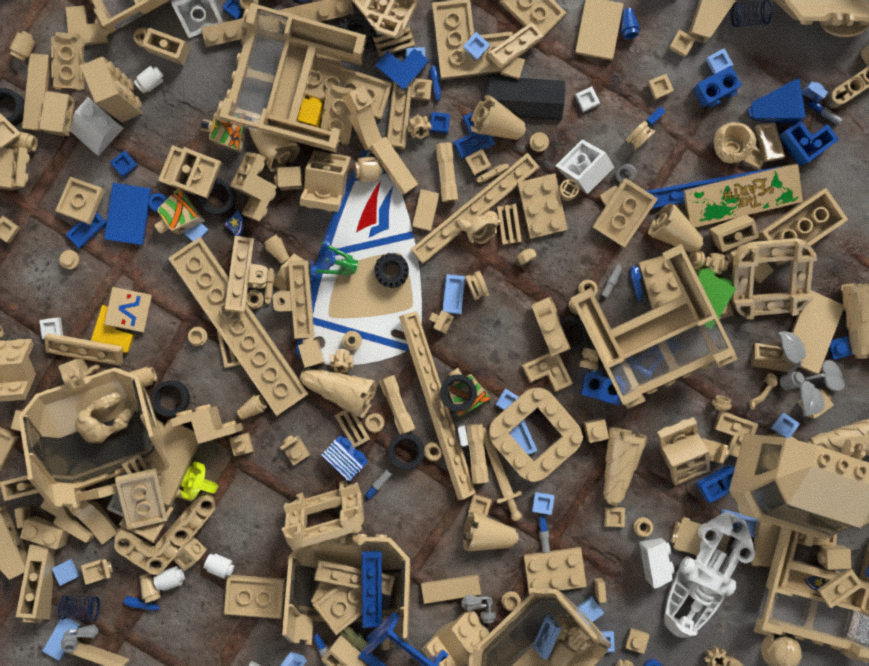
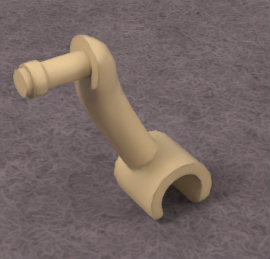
[749,373,778,410]

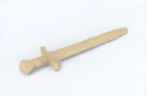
[483,428,522,521]

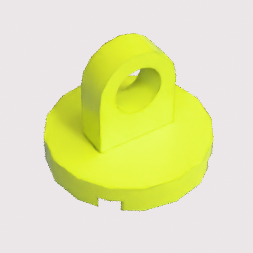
[180,462,218,501]

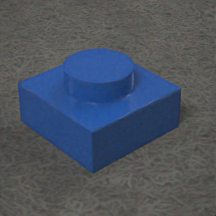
[828,336,852,360]

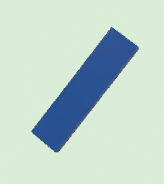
[361,551,382,628]

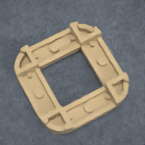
[731,238,817,319]
[488,388,583,482]
[282,480,364,551]

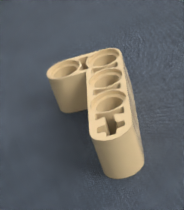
[825,44,869,109]

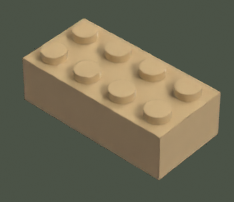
[80,56,142,123]
[757,188,848,266]

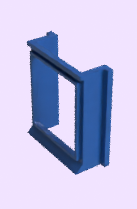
[359,612,449,666]

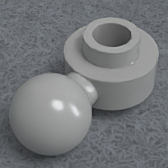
[616,164,637,183]

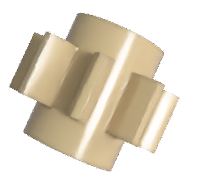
[407,114,432,140]
[703,253,729,275]
[330,349,354,373]
[567,626,592,651]
[704,646,730,666]

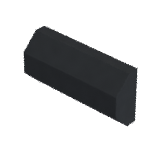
[487,76,566,120]

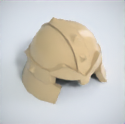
[761,635,802,666]

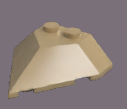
[352,0,418,39]

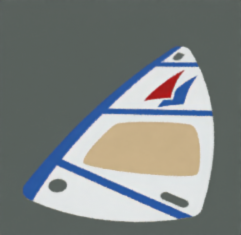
[296,148,422,365]

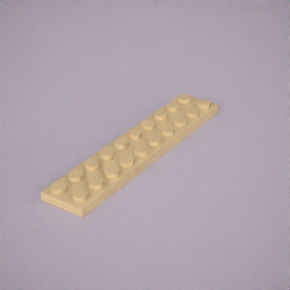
[168,237,309,416]

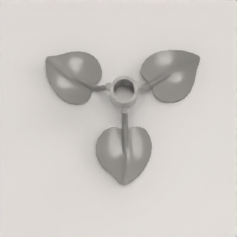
[777,331,845,417]

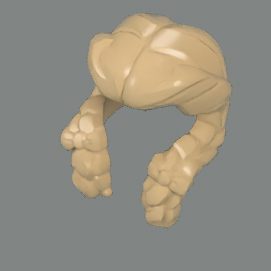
[75,392,134,444]

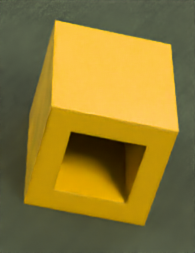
[298,97,324,128]

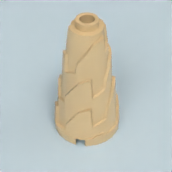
[841,283,869,359]
[300,368,377,418]
[807,419,869,456]
[603,428,647,505]

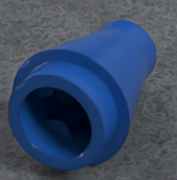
[621,8,640,39]

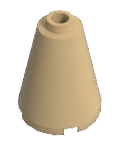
[471,95,526,140]
[249,120,300,172]
[648,203,703,253]
[463,512,518,551]

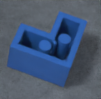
[779,120,839,167]

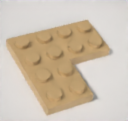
[432,0,513,80]
[638,256,734,326]

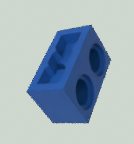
[693,66,742,108]
[579,370,626,405]
[695,465,735,503]

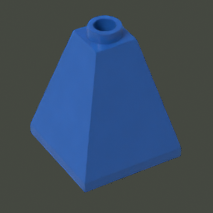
[747,79,806,125]

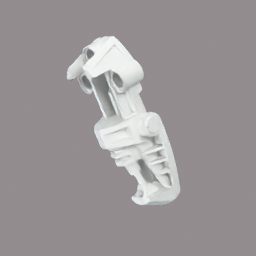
[664,512,755,638]

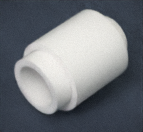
[134,66,164,93]
[204,554,234,579]
[154,566,185,591]

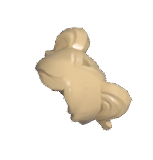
[458,211,501,244]

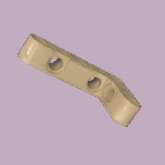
[114,492,215,575]

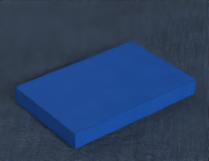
[104,183,152,245]

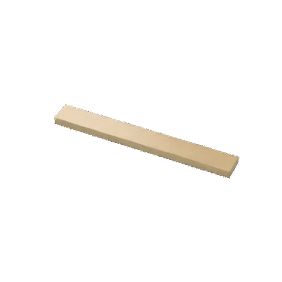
[410,153,540,265]

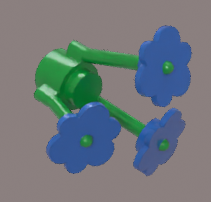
[309,235,358,281]

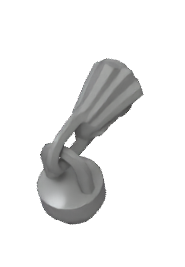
[461,594,496,623]
[61,624,98,653]

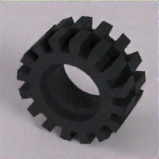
[340,12,375,48]
[374,253,409,288]

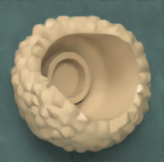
[713,122,757,164]

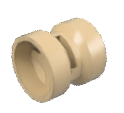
[559,179,579,201]
[579,348,600,371]

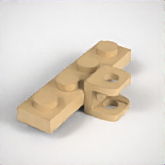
[225,236,268,313]
[273,260,314,339]

